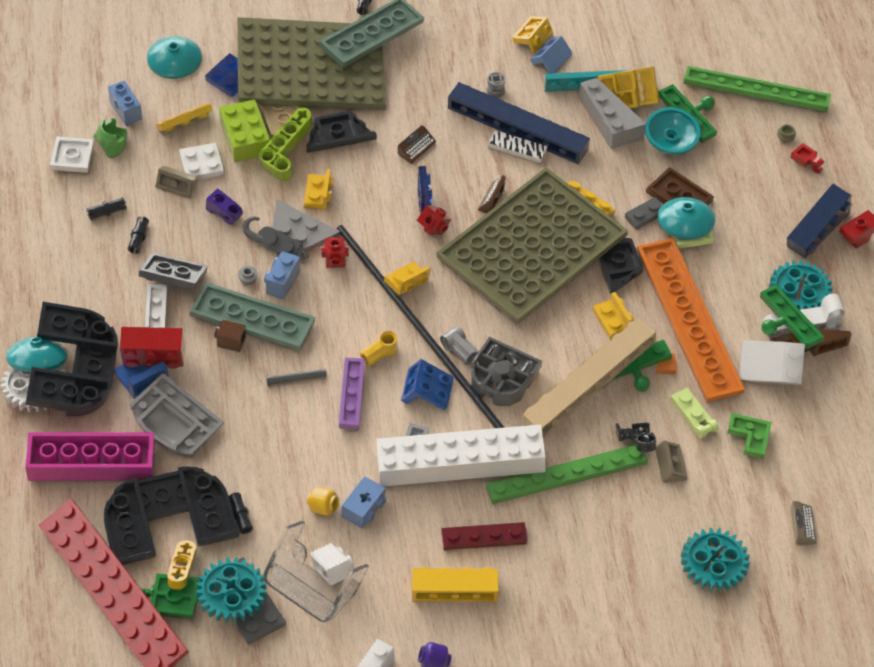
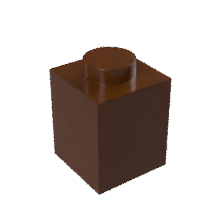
[214,320,246,352]

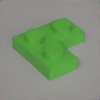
[727,413,772,459]

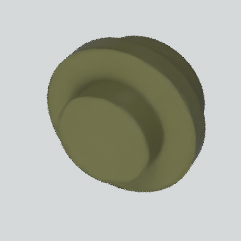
[777,124,796,142]

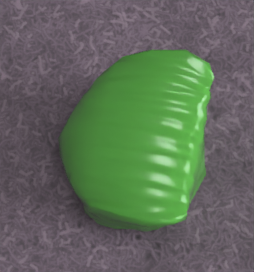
[93,118,127,158]

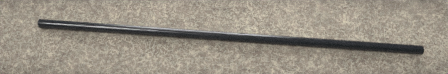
[336,225,505,428]

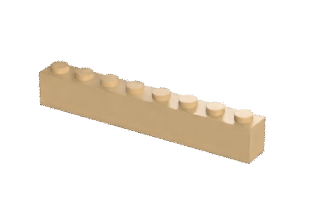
[523,317,656,437]

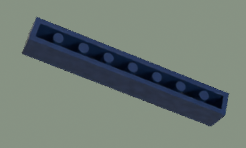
[448,82,590,165]

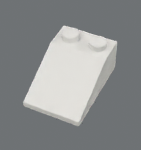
[739,340,805,386]

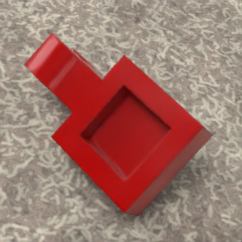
[790,143,824,174]

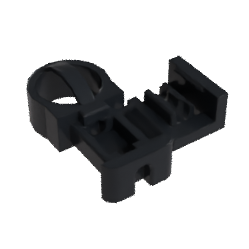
[615,422,656,452]

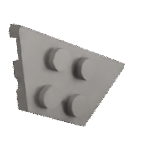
[272,200,340,252]

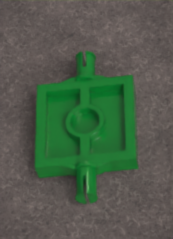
[141,573,199,619]

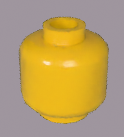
[307,487,340,516]

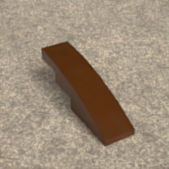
[770,330,852,357]

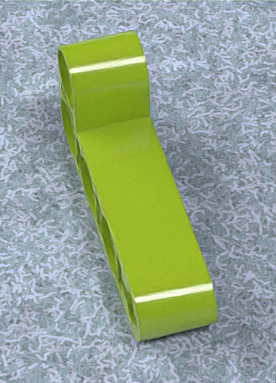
[259,108,313,181]

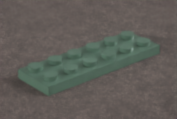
[319,0,424,68]
[190,282,315,351]

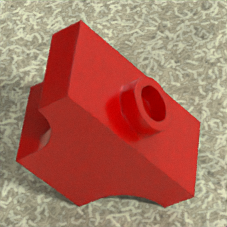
[839,210,874,249]

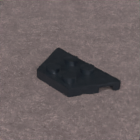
[306,111,377,153]
[598,237,643,294]

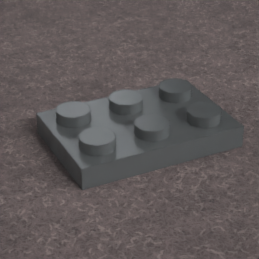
[139,252,208,290]

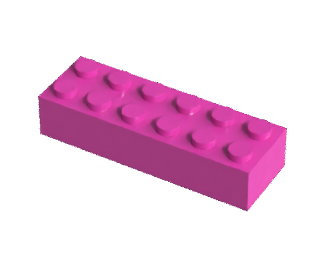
[25,432,155,481]

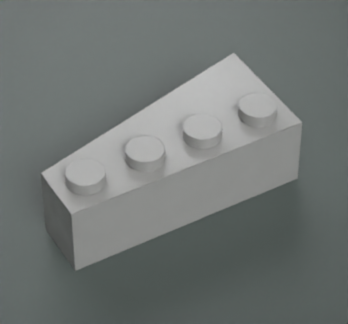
[579,78,646,149]

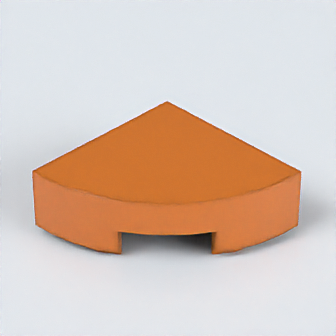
[656,353,677,374]

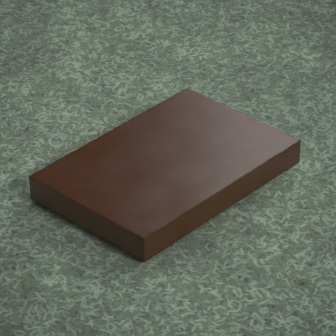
[646,167,714,205]

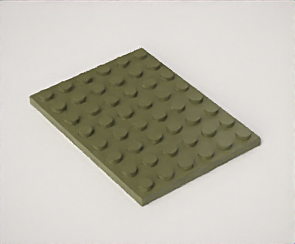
[237,17,386,110]
[436,167,628,324]

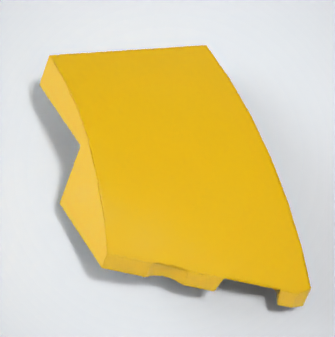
[598,66,660,108]

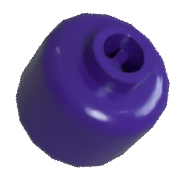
[418,642,452,667]

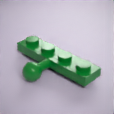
[658,84,717,143]
[760,285,824,349]
[612,339,672,391]

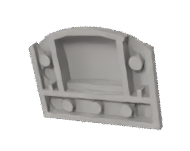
[130,373,224,456]

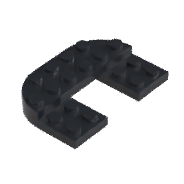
[25,301,118,416]
[104,466,239,565]

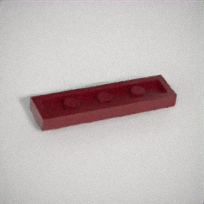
[441,522,527,550]

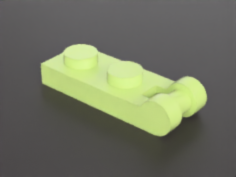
[670,387,719,439]

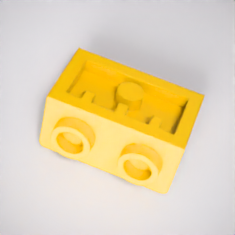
[512,16,553,53]
[304,169,334,210]
[384,261,431,296]
[592,292,634,339]

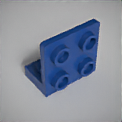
[401,359,454,410]
[114,362,168,399]

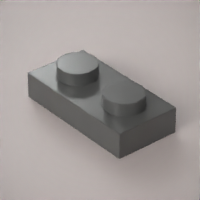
[625,197,663,230]

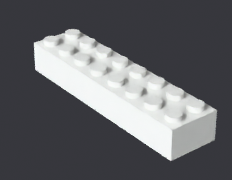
[376,424,545,486]

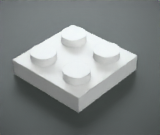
[50,136,94,173]
[179,143,224,180]

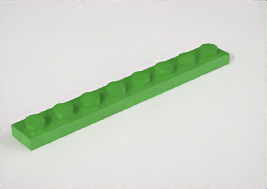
[683,66,831,112]
[486,445,648,504]

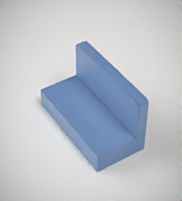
[530,36,572,74]

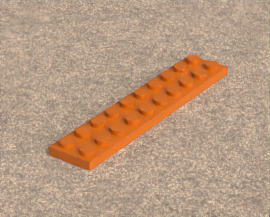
[637,238,745,403]

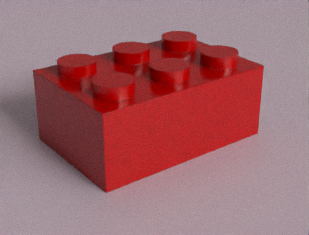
[120,327,185,369]

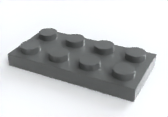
[214,557,286,645]

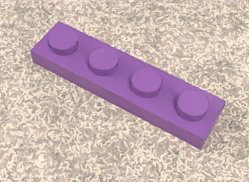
[339,357,365,430]

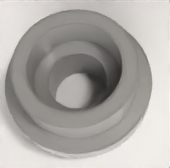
[238,266,258,285]

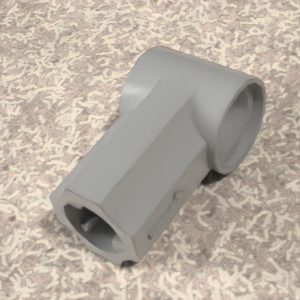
[440,326,479,364]

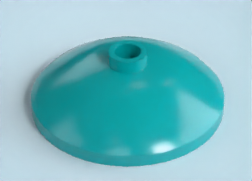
[147,36,202,79]
[645,107,700,155]
[658,197,715,240]
[6,336,67,372]

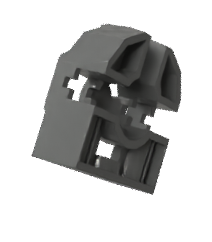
[471,337,542,406]

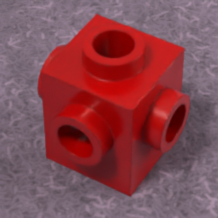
[416,205,452,235]
[321,237,349,268]

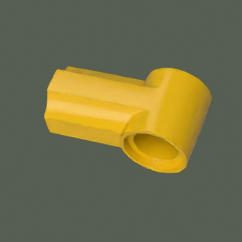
[360,331,398,367]

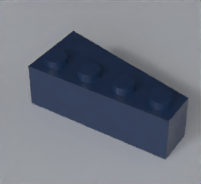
[787,184,852,258]

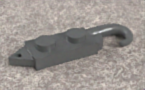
[243,216,309,259]

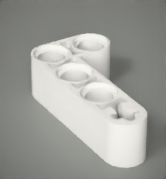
[763,294,845,339]

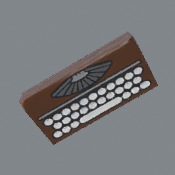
[397,125,436,164]
[478,175,506,213]

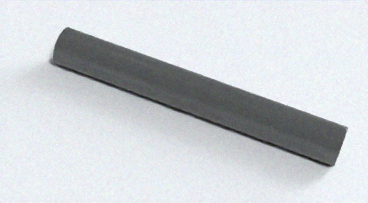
[266,369,327,385]

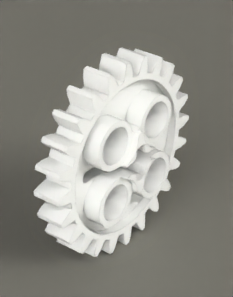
[1,366,65,412]

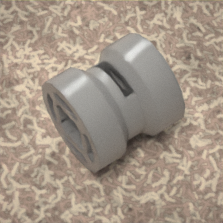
[487,72,506,98]

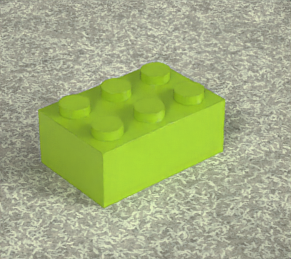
[219,99,270,162]

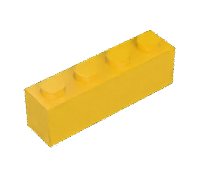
[412,567,499,602]

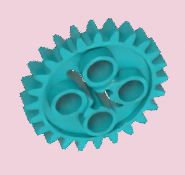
[769,260,833,310]
[681,528,750,592]
[196,557,267,623]

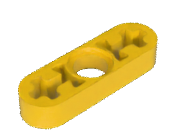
[168,540,196,589]

